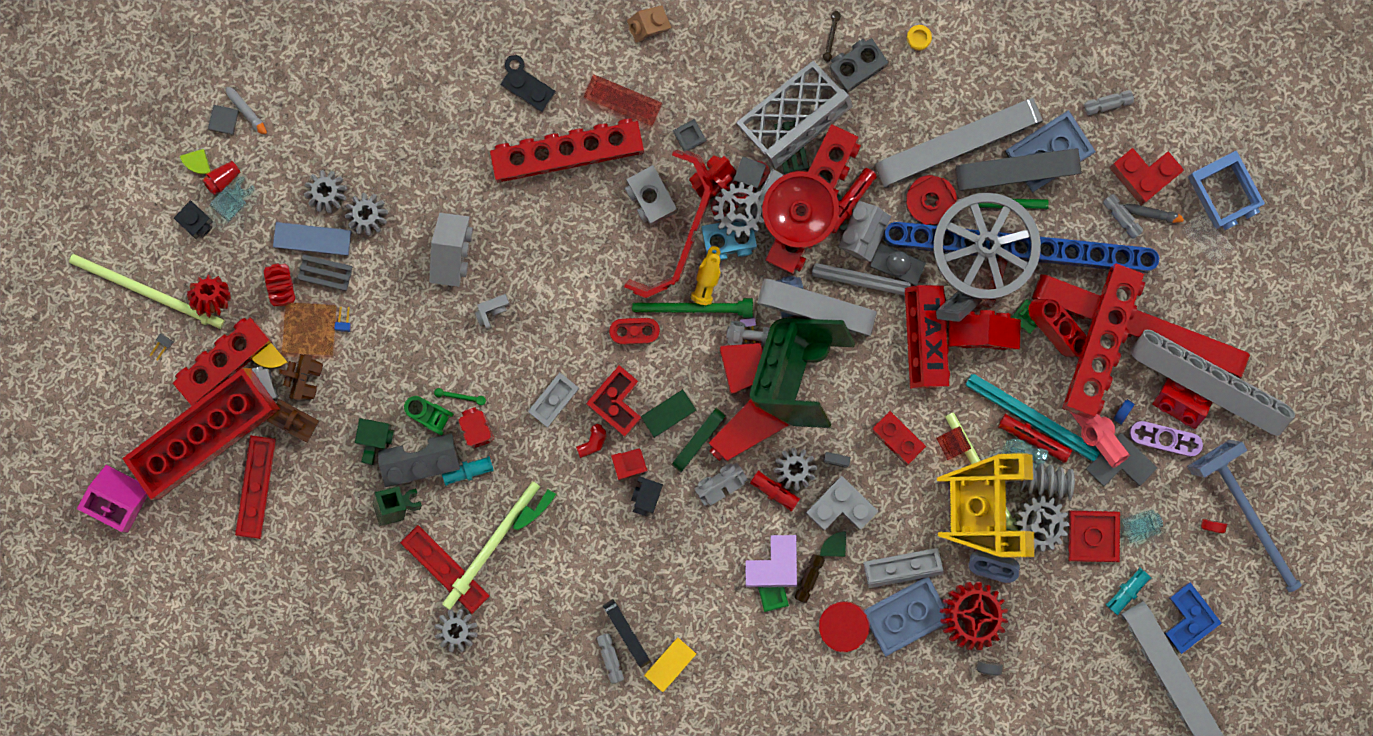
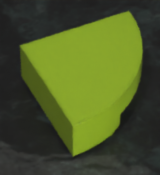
[180,149,211,175]

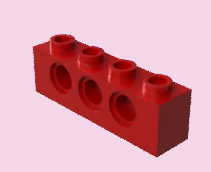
[172,317,273,406]

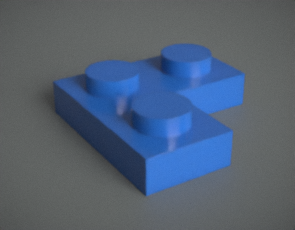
[1164,582,1222,654]

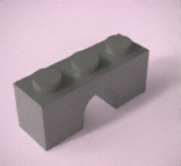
[378,433,460,487]

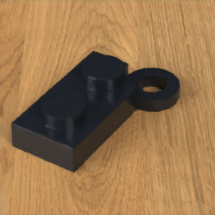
[500,55,556,112]

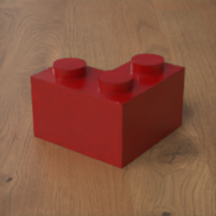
[1109,148,1184,206]
[948,310,1021,350]
[586,365,642,438]

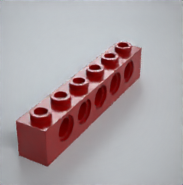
[490,118,644,183]
[765,124,861,276]
[1062,263,1145,419]

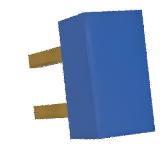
[334,307,351,332]

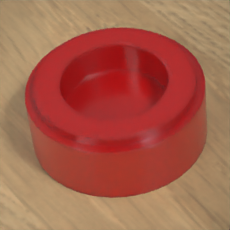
[1201,518,1227,534]

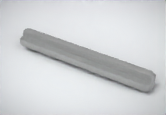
[812,263,911,295]

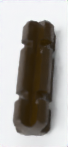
[795,554,825,603]

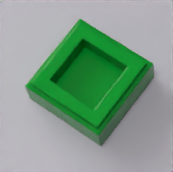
[758,587,789,612]

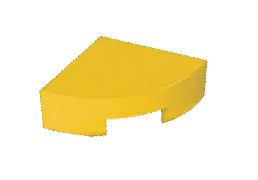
[252,343,288,368]

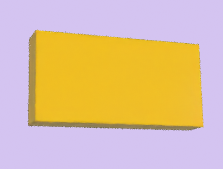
[644,637,696,692]

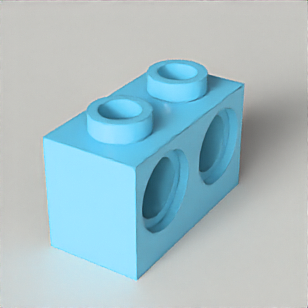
[701,222,757,261]

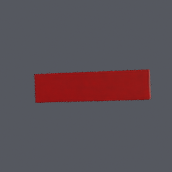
[235,435,276,539]
[400,525,490,614]

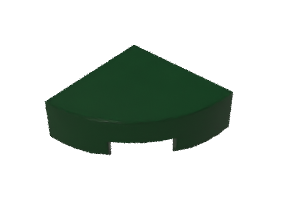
[820,531,846,557]

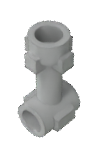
[726,321,770,347]

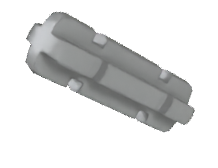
[1084,90,1134,115]
[1103,194,1143,239]
[597,634,624,684]

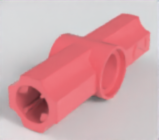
[1070,412,1130,468]

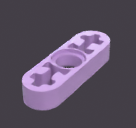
[1129,421,1203,457]

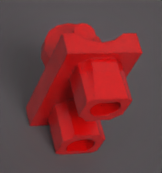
[689,155,737,199]

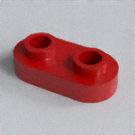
[609,318,660,345]

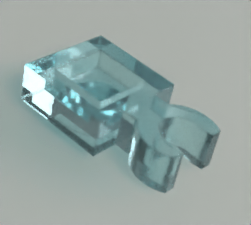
[210,176,255,222]
[1002,439,1048,465]

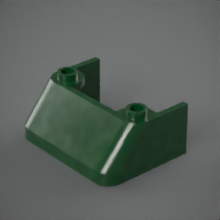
[750,318,855,428]

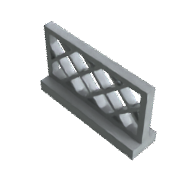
[736,61,853,169]

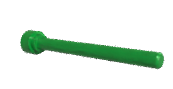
[632,298,753,318]

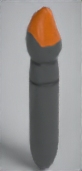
[1124,204,1184,223]

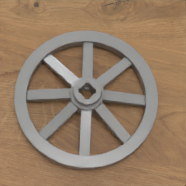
[933,193,1041,299]

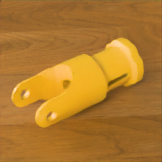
[690,246,721,305]

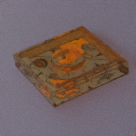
[282,303,337,356]

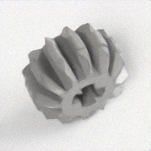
[304,170,347,213]
[345,193,388,236]
[774,447,817,491]
[435,609,478,652]

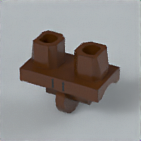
[278,354,323,400]
[267,399,320,443]

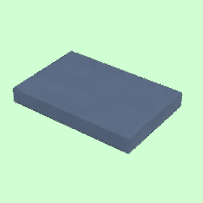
[1005,110,1096,193]
[864,577,947,657]

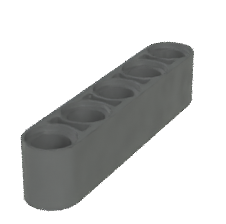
[955,148,1082,191]

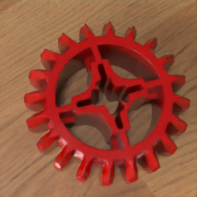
[940,582,1008,650]

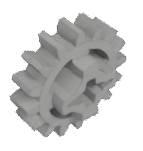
[712,182,765,238]
[1013,496,1069,552]

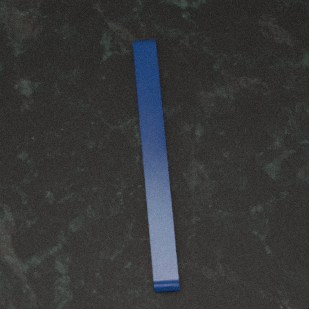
[884,222,1159,273]

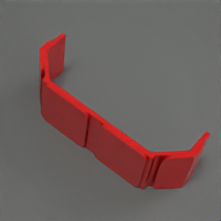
[624,149,714,298]

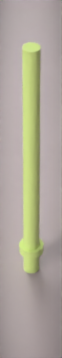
[69,254,225,329]

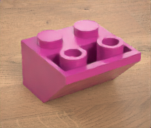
[77,465,148,533]

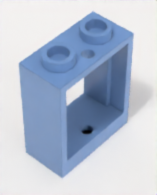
[1188,150,1265,231]

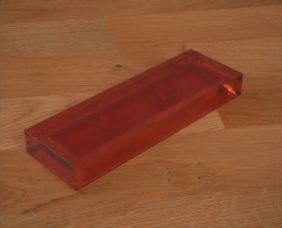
[584,74,663,127]

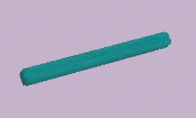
[966,374,1100,462]

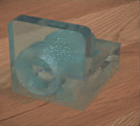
[1121,509,1163,543]

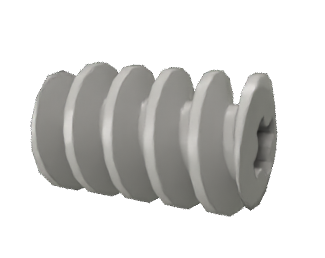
[1019,463,1075,501]

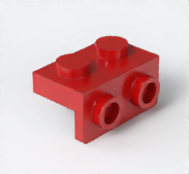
[1152,377,1213,429]

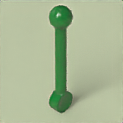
[434,388,486,405]

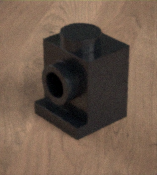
[631,476,663,517]

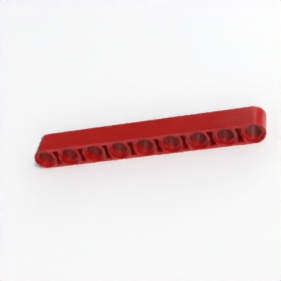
[1031,274,1250,379]

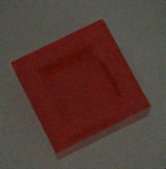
[936,426,972,460]

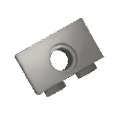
[625,165,677,226]

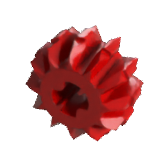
[264,263,295,307]
[187,274,231,319]

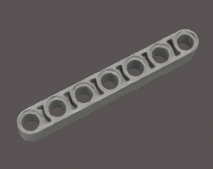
[875,98,1043,188]
[1130,330,1295,436]
[1121,601,1223,736]

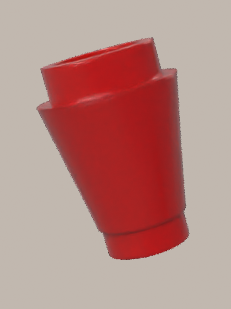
[202,160,241,196]

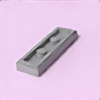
[863,548,943,588]

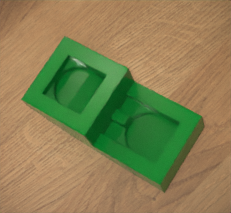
[513,489,557,531]

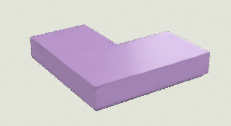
[746,535,797,587]

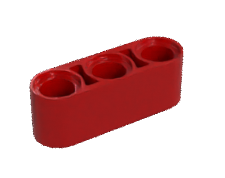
[1028,299,1087,357]

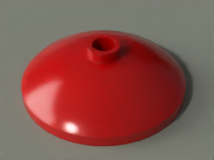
[762,171,839,248]

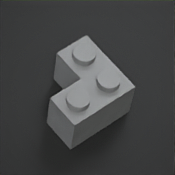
[429,213,473,287]
[805,476,878,531]

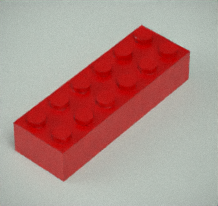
[122,368,280,500]

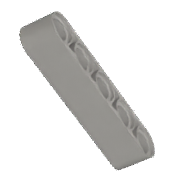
[757,279,877,337]

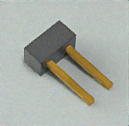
[150,333,174,361]

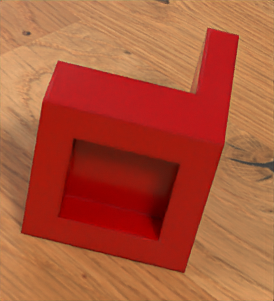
[611,448,648,480]

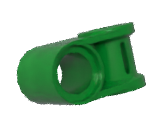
[404,396,454,436]

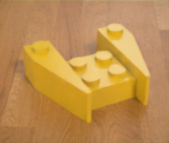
[937,453,1034,557]

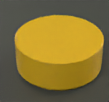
[907,25,932,51]

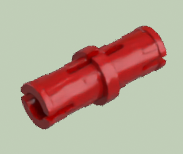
[749,470,800,512]

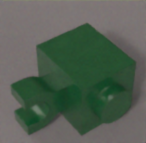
[354,418,395,465]
[372,486,422,526]

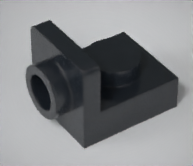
[173,200,213,239]

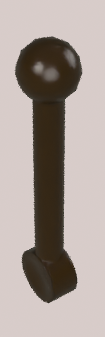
[822,11,841,62]

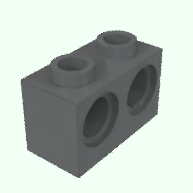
[829,38,889,93]

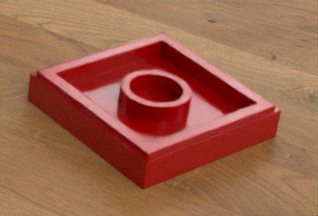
[1068,510,1120,563]

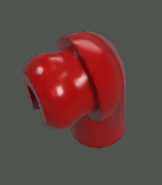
[576,424,607,458]

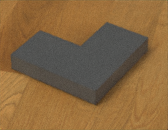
[1086,433,1157,487]

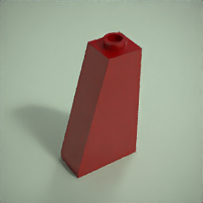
[709,399,790,462]

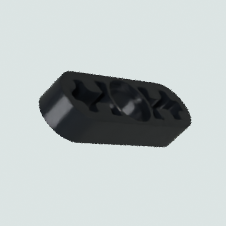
[602,599,651,669]

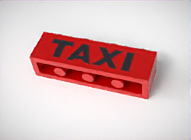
[904,285,950,389]

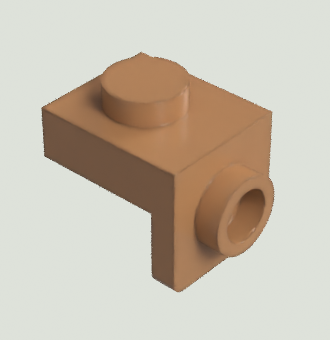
[627,5,672,43]

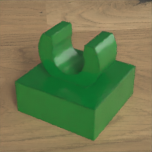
[1011,299,1037,335]

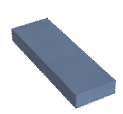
[273,222,352,256]

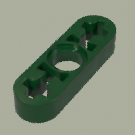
[671,407,726,473]

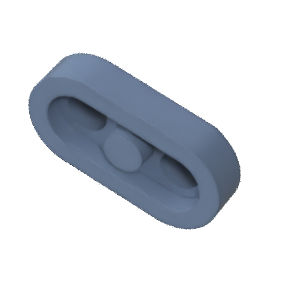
[969,550,1020,583]

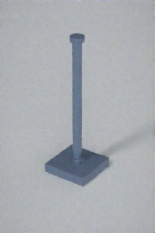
[1187,440,1302,592]

